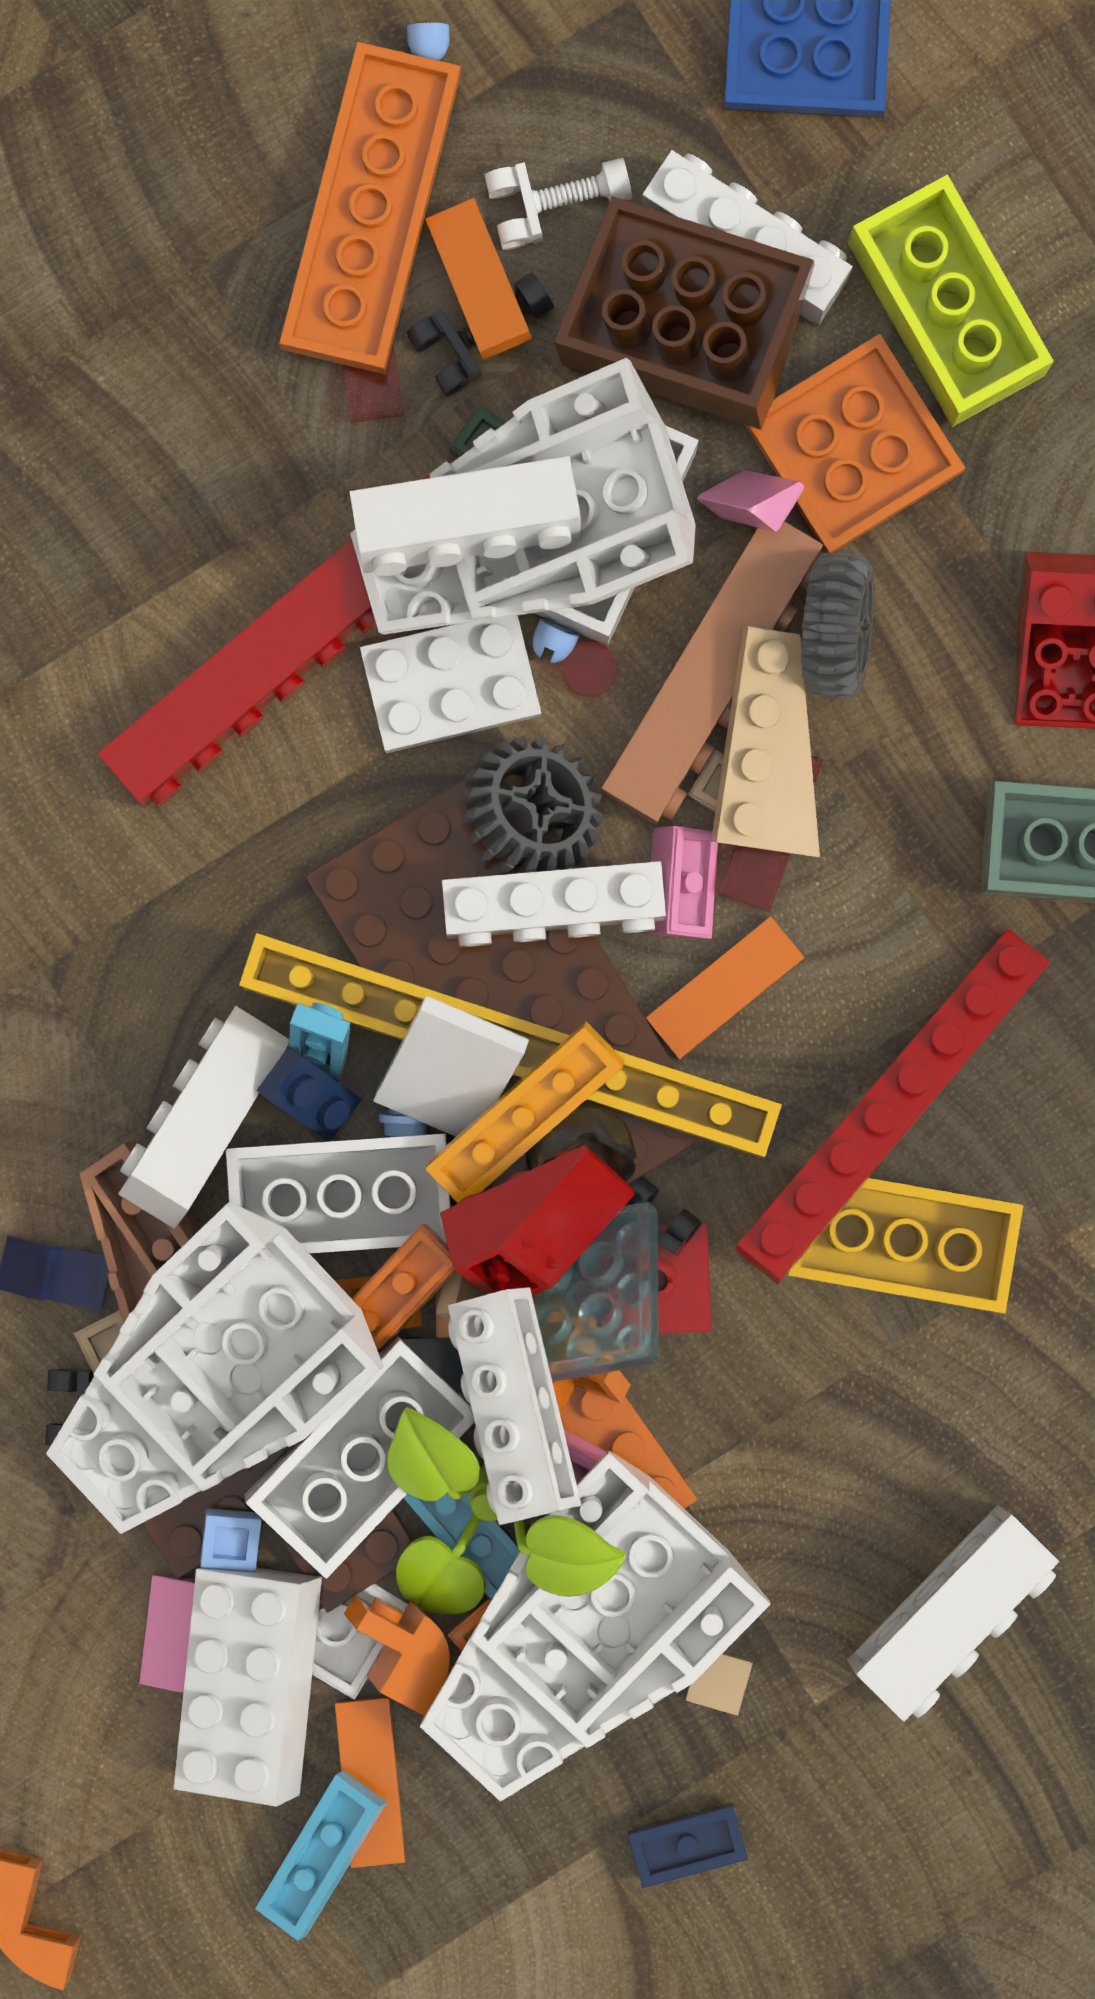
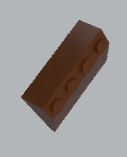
[554,196,815,430]

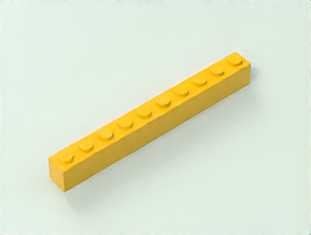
[239,933,782,1158]

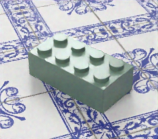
[980,781,1095,904]

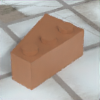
[79,1141,198,1326]

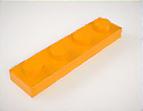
[425,1021,624,1203]

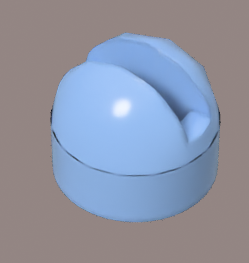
[407,23,450,61]
[532,618,579,663]

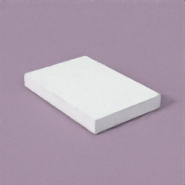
[373,996,529,1136]

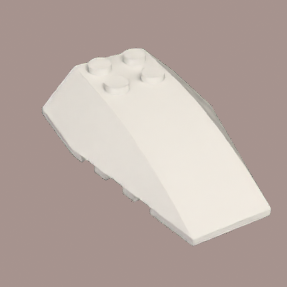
[350,358,696,634]
[46,1202,383,1534]
[420,1451,770,1802]

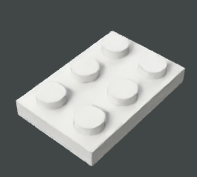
[360,615,542,754]

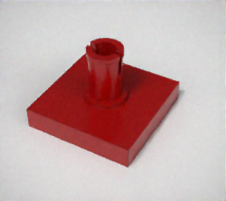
[599,1223,712,1336]

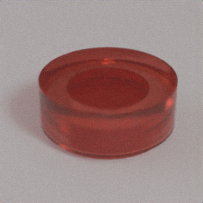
[563,642,617,698]

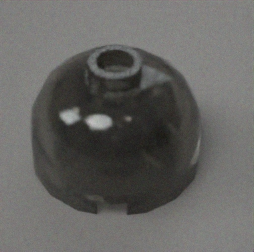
[526,1101,637,1181]

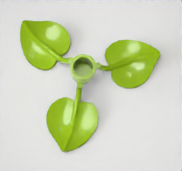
[387,1407,626,1614]

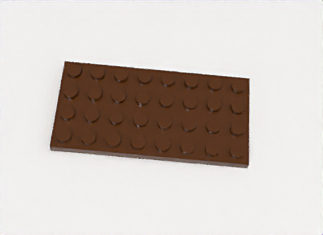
[305,779,701,1187]

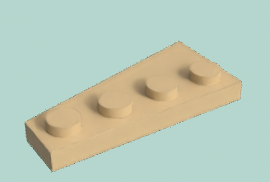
[711,626,820,857]

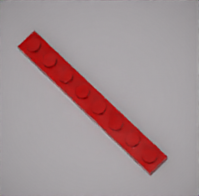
[735,929,1050,1285]

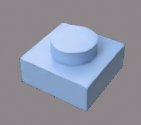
[200,1508,261,1572]

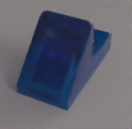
[0,1235,109,1310]

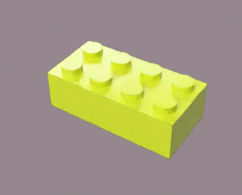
[848,174,1054,427]

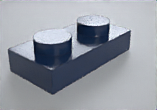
[256,1047,361,1142]
[628,1802,748,1888]

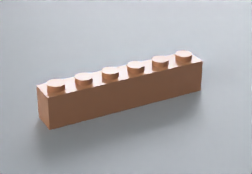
[601,522,823,827]

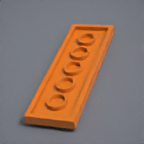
[279,42,461,374]

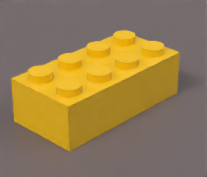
[787,1178,1023,1314]

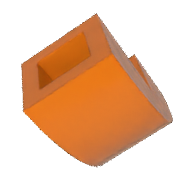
[0,1848,81,1990]

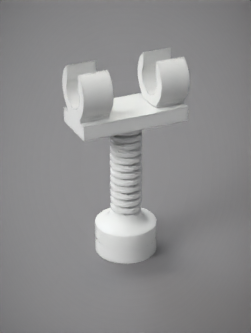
[484,158,633,250]

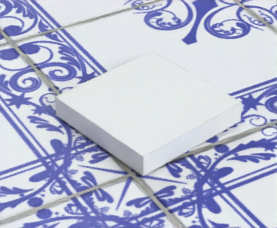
[312,1583,409,1700]

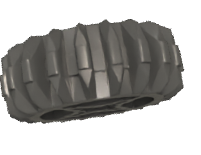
[801,551,875,699]
[459,735,605,874]

